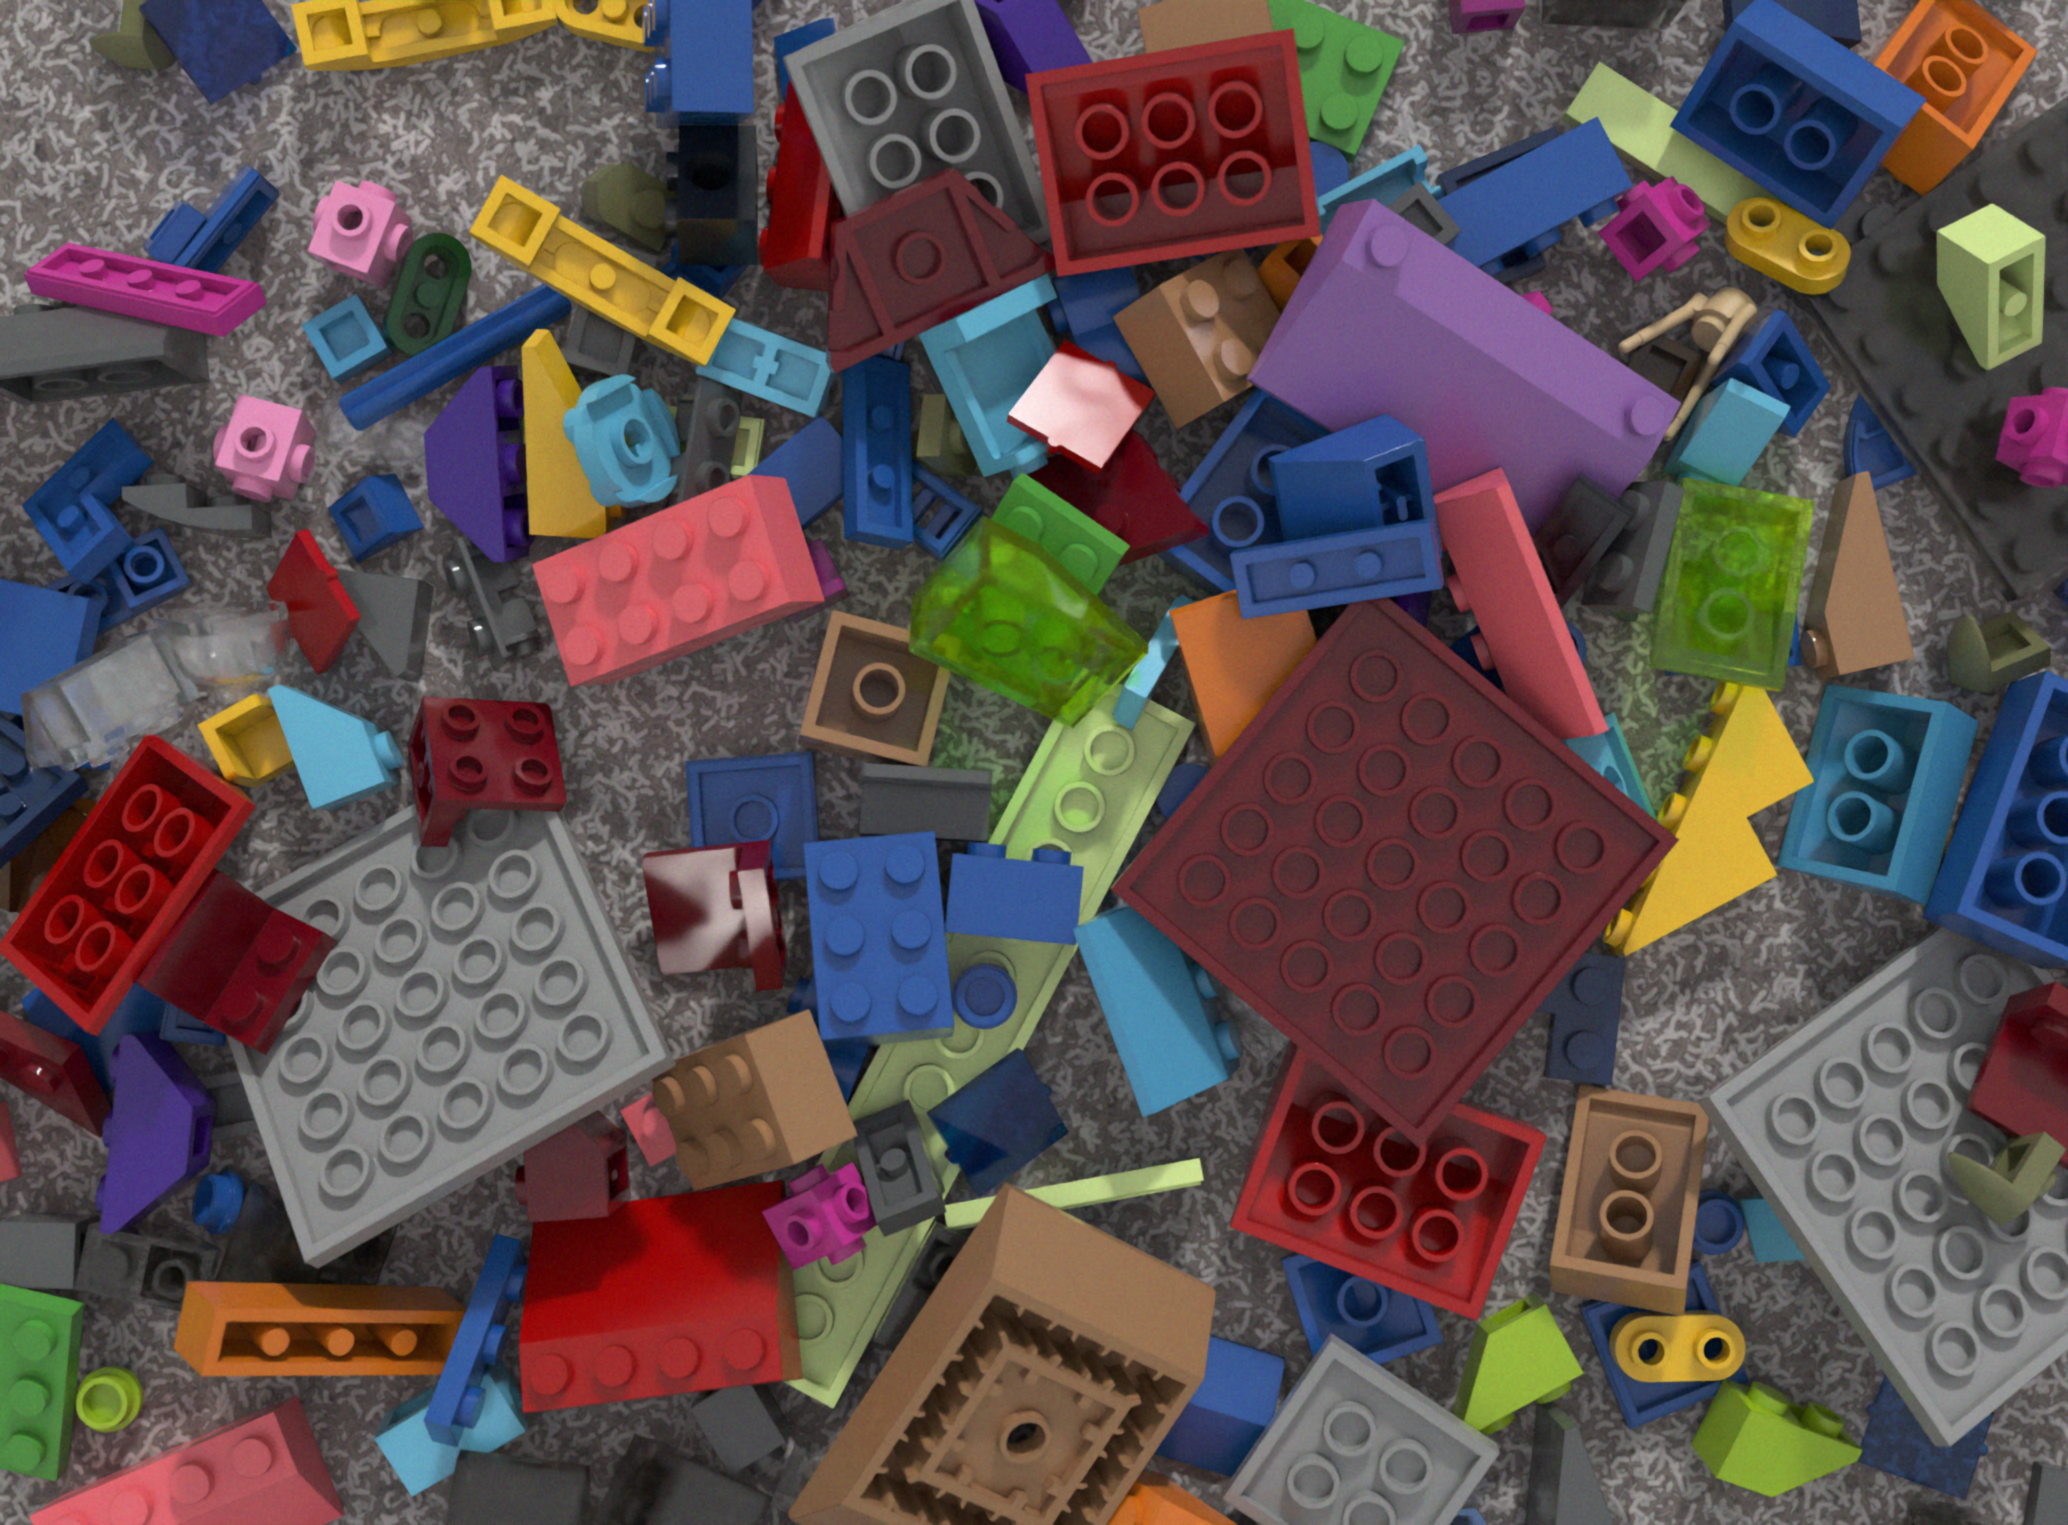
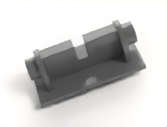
[665,378,743,509]
[444,537,541,671]

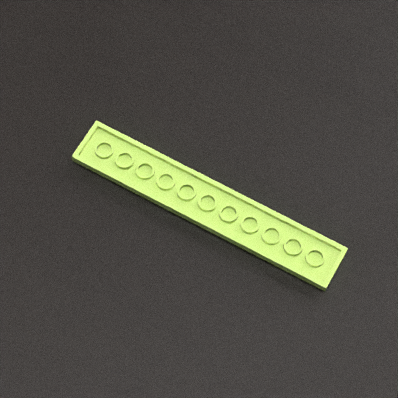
[784,664,1196,1409]

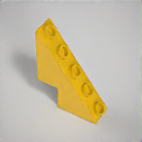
[1603,673,1815,956]

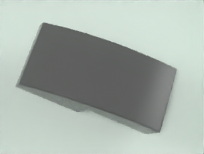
[122,474,272,539]

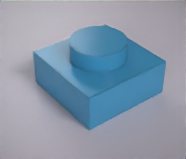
[302,293,394,384]

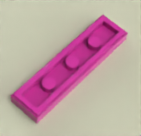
[23,242,267,337]

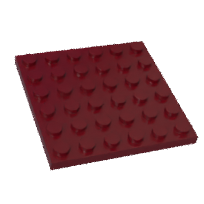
[1110,597,1679,1148]

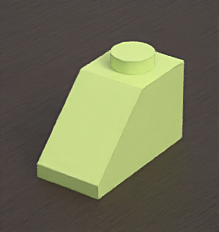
[1937,203,2046,371]

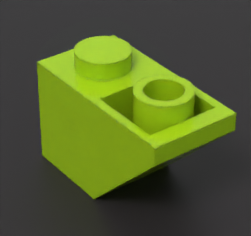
[1452,1293,1584,1435]
[1691,1378,1863,1497]

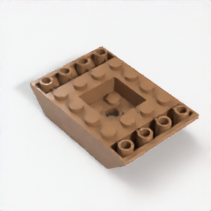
[788,1182,1216,1525]

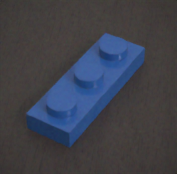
[842,356,913,550]
[1230,518,1444,619]
[423,1234,528,1448]

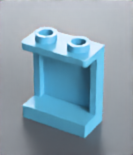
[918,273,1061,479]

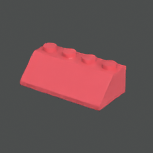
[1433,467,1609,740]
[29,1395,345,1525]

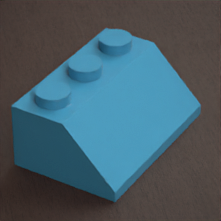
[1776,684,1979,906]
[1072,903,1243,1117]

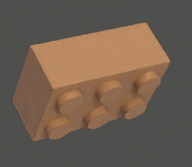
[651,1009,858,1191]

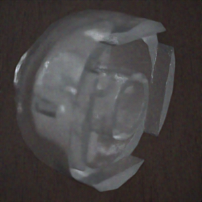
[153,600,291,704]

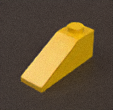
[521,329,627,539]

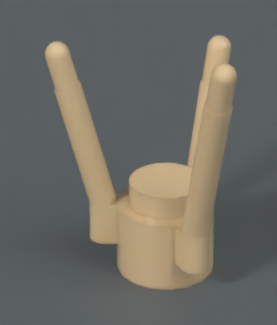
[1618,287,1758,442]

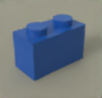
[945,842,1084,945]

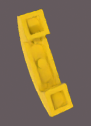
[291,0,558,71]
[469,175,736,368]

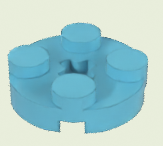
[563,374,681,508]

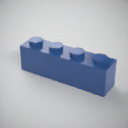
[1437,116,1633,278]

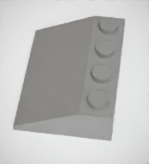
[782,0,1051,244]

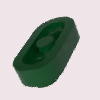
[383,233,472,358]

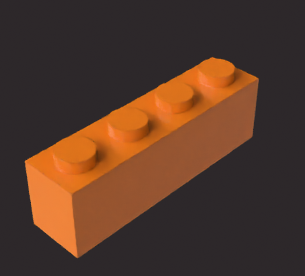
[173,1281,467,1376]

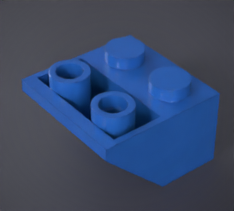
[1268,414,1443,558]

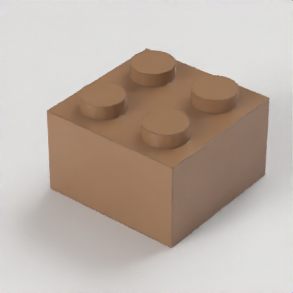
[1112,248,1281,429]
[798,609,958,767]

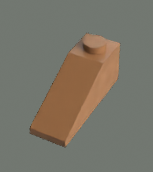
[1801,471,1915,680]

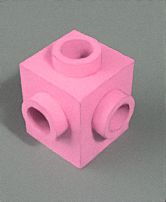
[308,180,413,290]
[213,394,316,503]

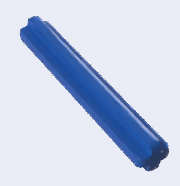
[338,284,572,431]

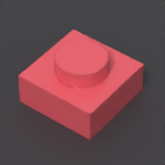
[620,1093,677,1167]

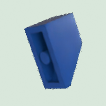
[1711,309,1831,438]

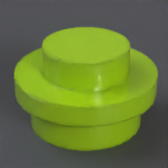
[76,1365,144,1432]

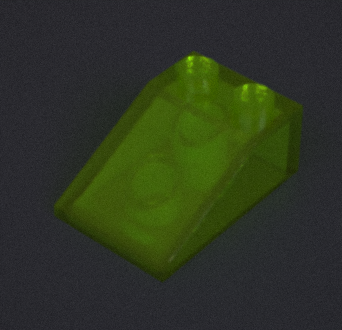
[1648,477,1815,692]
[909,516,1149,728]

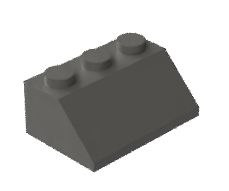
[0,304,210,406]

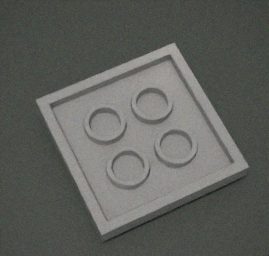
[1222,1333,1500,1525]

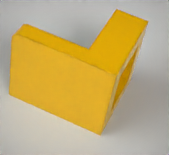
[197,694,296,789]

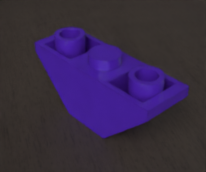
[974,0,1093,95]
[424,365,535,562]
[95,1029,216,1234]

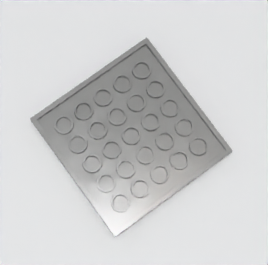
[226,803,676,1268]
[1697,925,2068,1447]

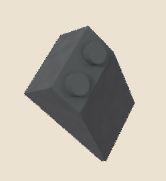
[1525,1401,1614,1525]

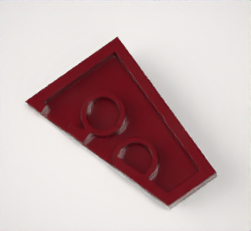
[0,1010,112,1138]

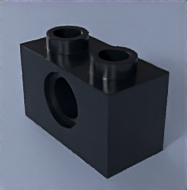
[665,125,758,265]

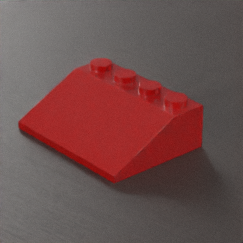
[1025,28,1321,277]
[0,731,256,1036]
[1229,1040,1547,1321]
[519,1180,803,1413]

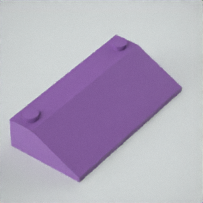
[1246,199,1681,539]

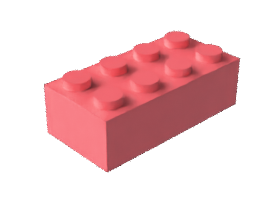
[532,474,825,687]

